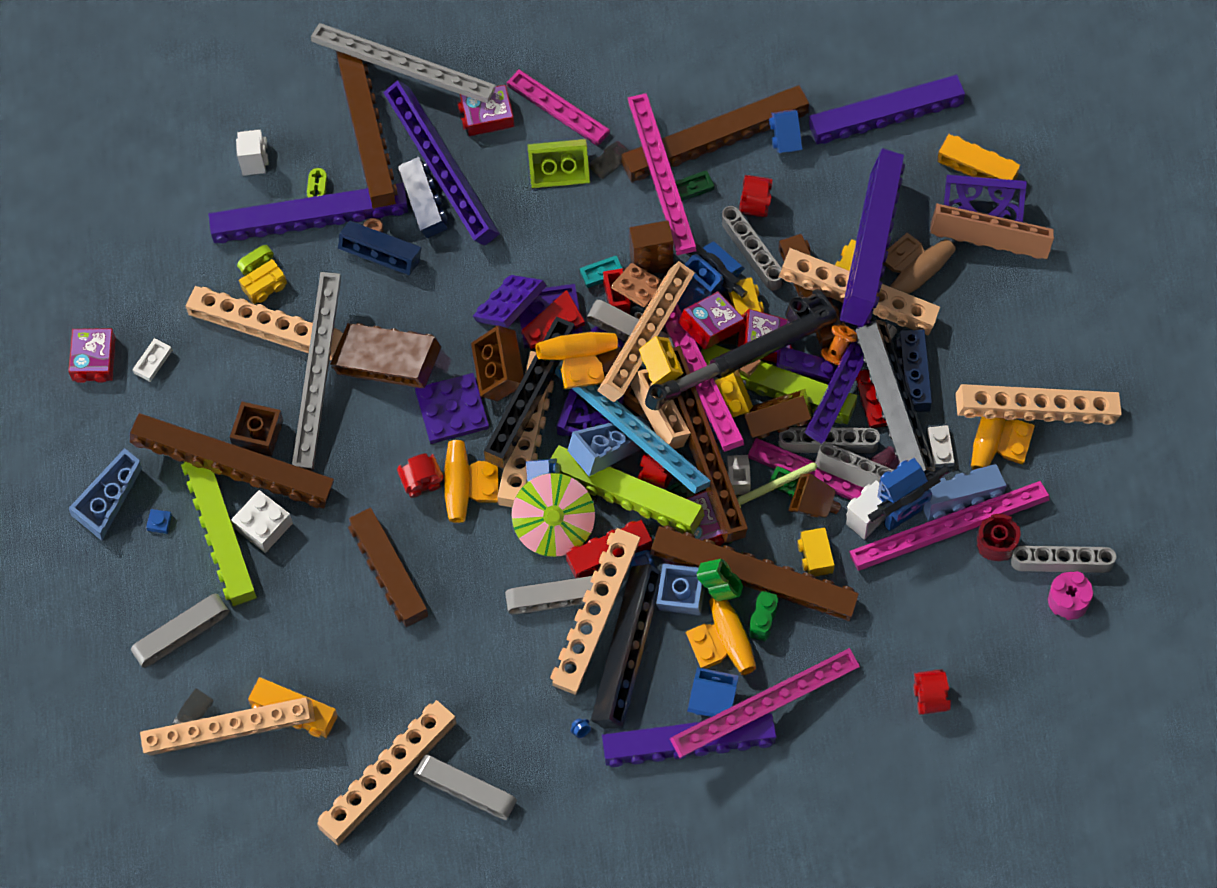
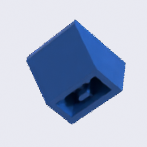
[687,667,739,717]

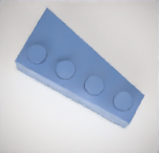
[567,416,651,477]
[69,448,142,540]
[923,464,1006,521]

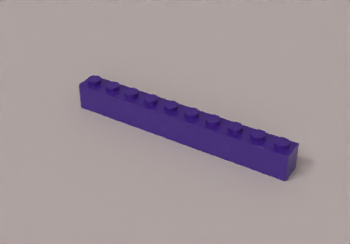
[383,81,500,246]
[208,183,408,243]

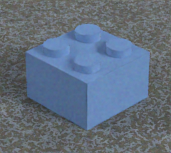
[656,564,705,615]

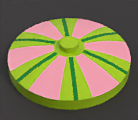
[512,473,595,557]

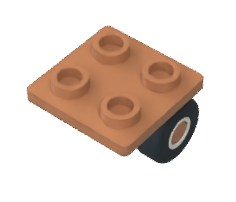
[611,263,662,319]

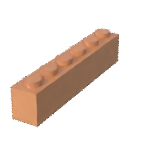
[930,204,1054,259]

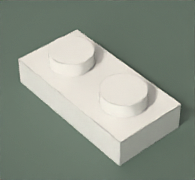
[133,338,172,382]
[927,425,954,468]

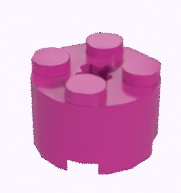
[1048,571,1093,620]

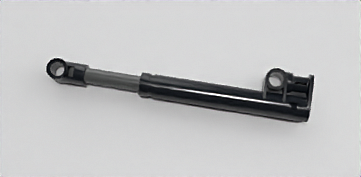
[645,289,838,411]

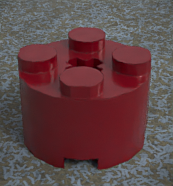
[977,514,1021,561]

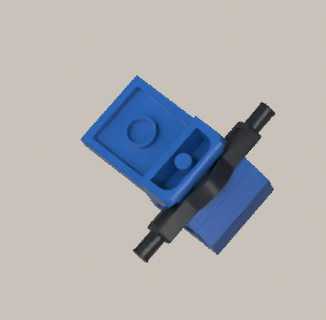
[677,241,747,313]
[868,458,950,532]

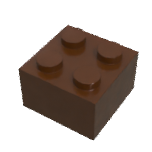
[229,401,284,456]

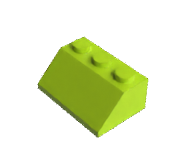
[527,139,590,188]

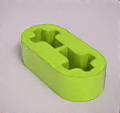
[307,168,327,198]
[237,245,274,275]

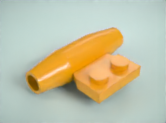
[536,332,618,389]
[971,402,1035,470]
[444,440,498,523]
[686,598,756,675]

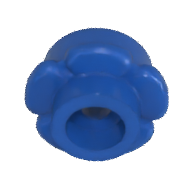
[571,718,591,738]

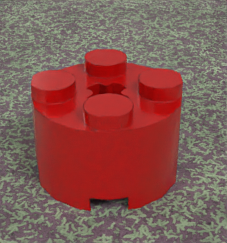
[739,175,773,217]
[638,452,679,489]
[397,453,444,498]
[913,669,951,715]

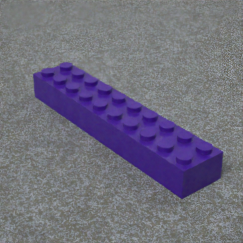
[840,148,906,327]

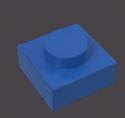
[146,509,172,534]

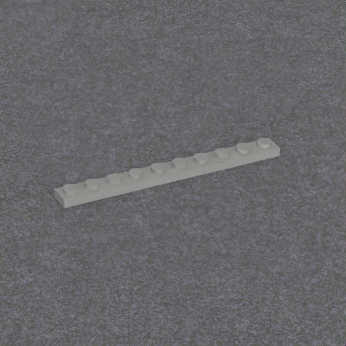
[311,23,495,104]
[292,272,342,470]

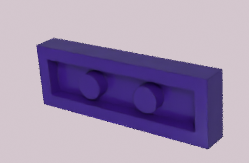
[776,347,835,383]

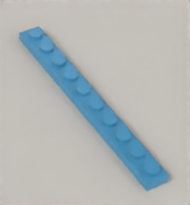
[554,365,711,494]

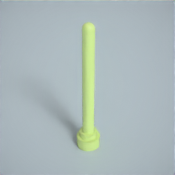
[737,463,817,508]

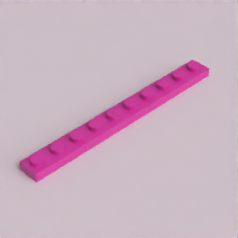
[628,93,696,256]
[664,304,744,452]
[849,481,1049,571]
[670,648,860,758]

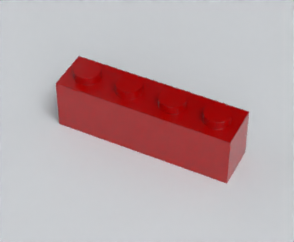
[566,520,652,579]

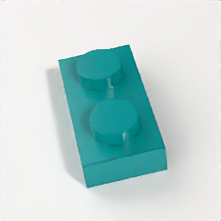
[579,255,624,288]

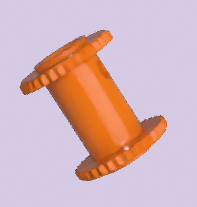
[821,324,858,365]

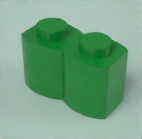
[697,559,743,601]
[750,591,778,642]

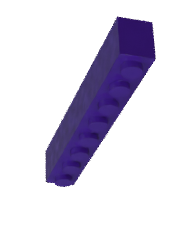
[809,75,965,145]
[602,713,776,767]

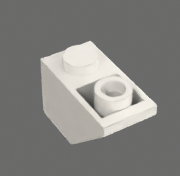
[727,455,750,495]

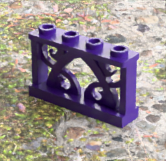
[944,175,1027,222]
[557,383,631,437]

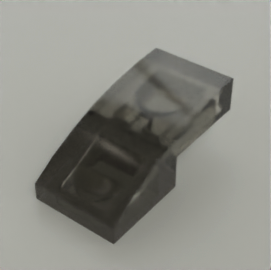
[589,140,630,179]
[172,688,214,725]

